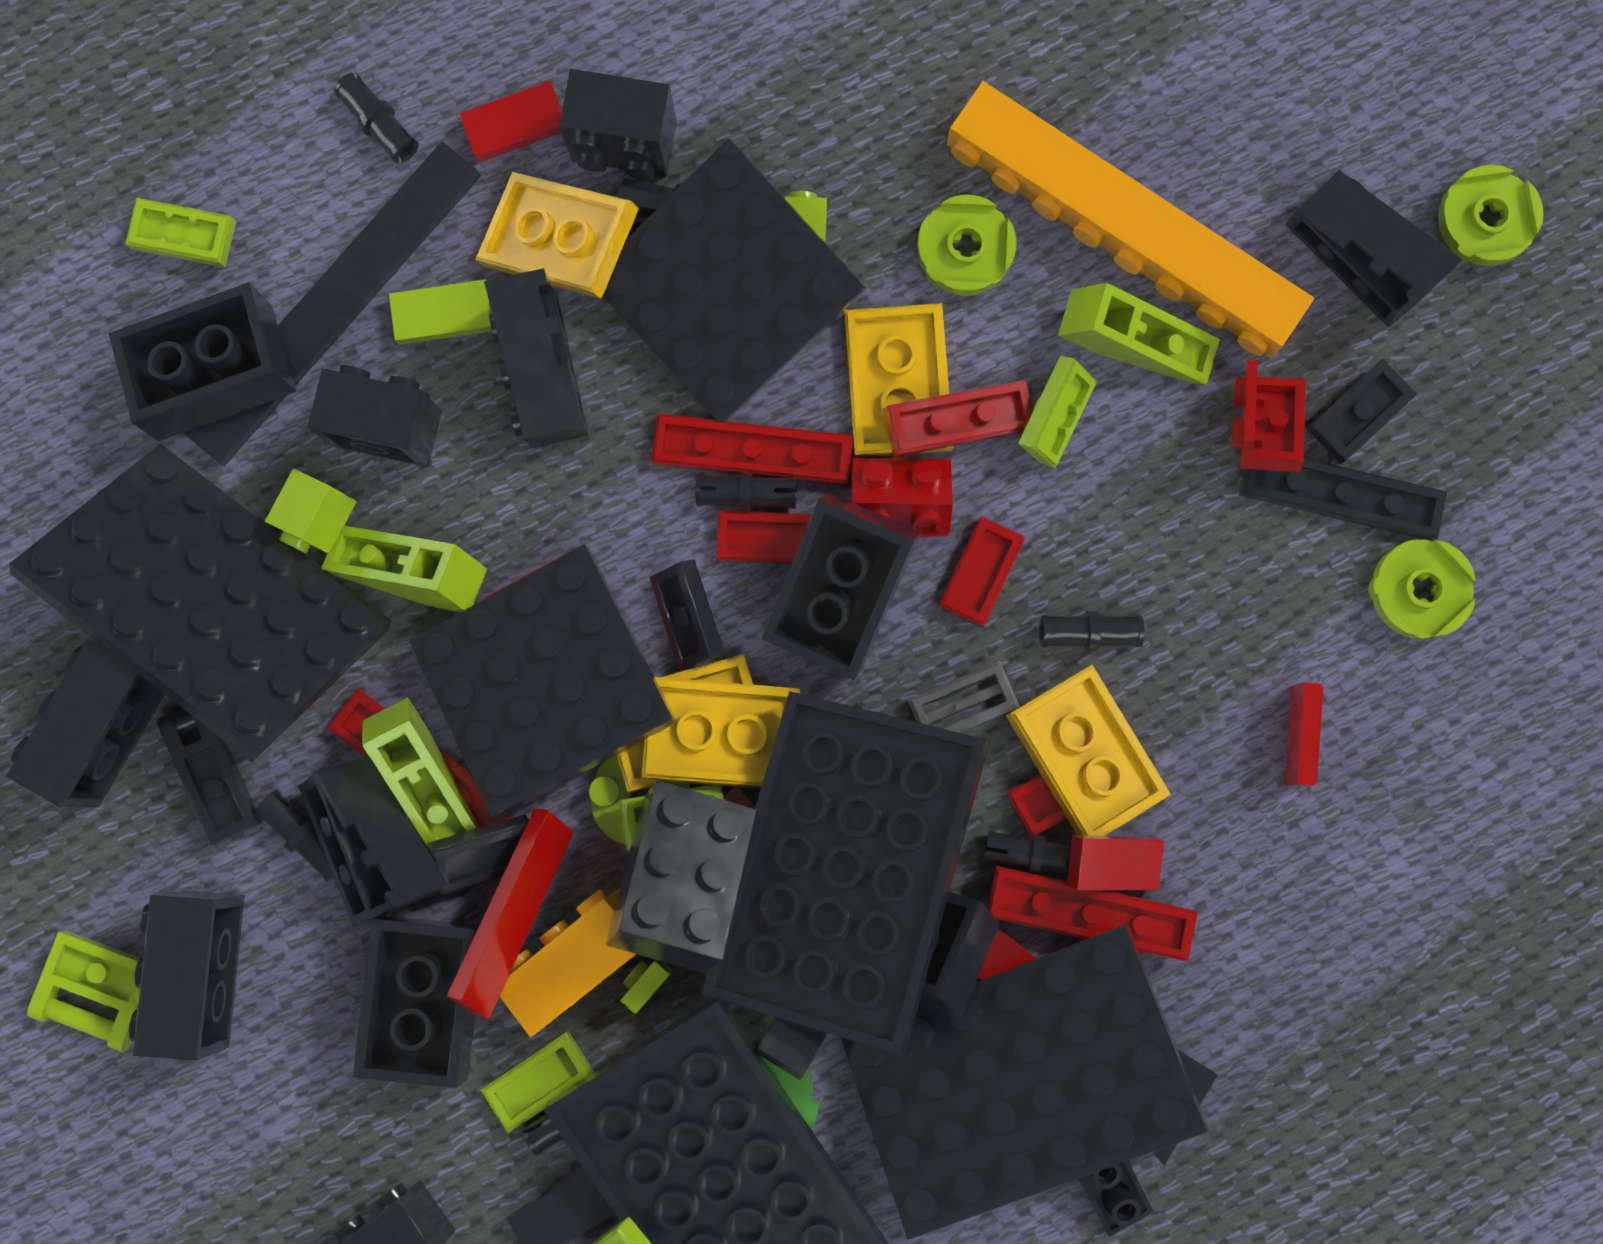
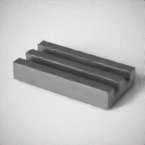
[907,661,1020,733]

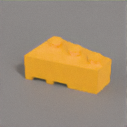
[500,888,636,1037]

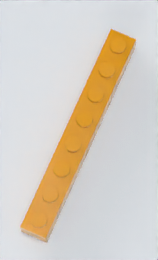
[947,81,1315,358]

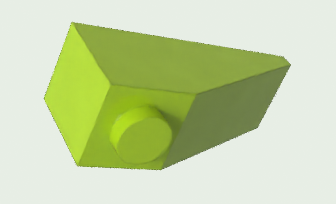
[1058,283,1220,386]
[322,526,487,612]
[362,697,479,845]

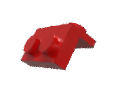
[1231,360,1306,472]
[852,458,953,538]

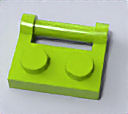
[27,930,140,1053]

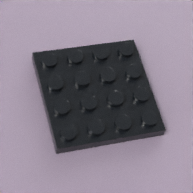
[603,138,867,423]
[409,544,677,819]

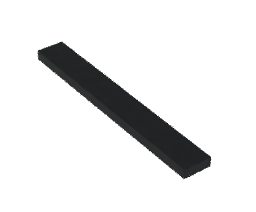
[184,141,481,467]

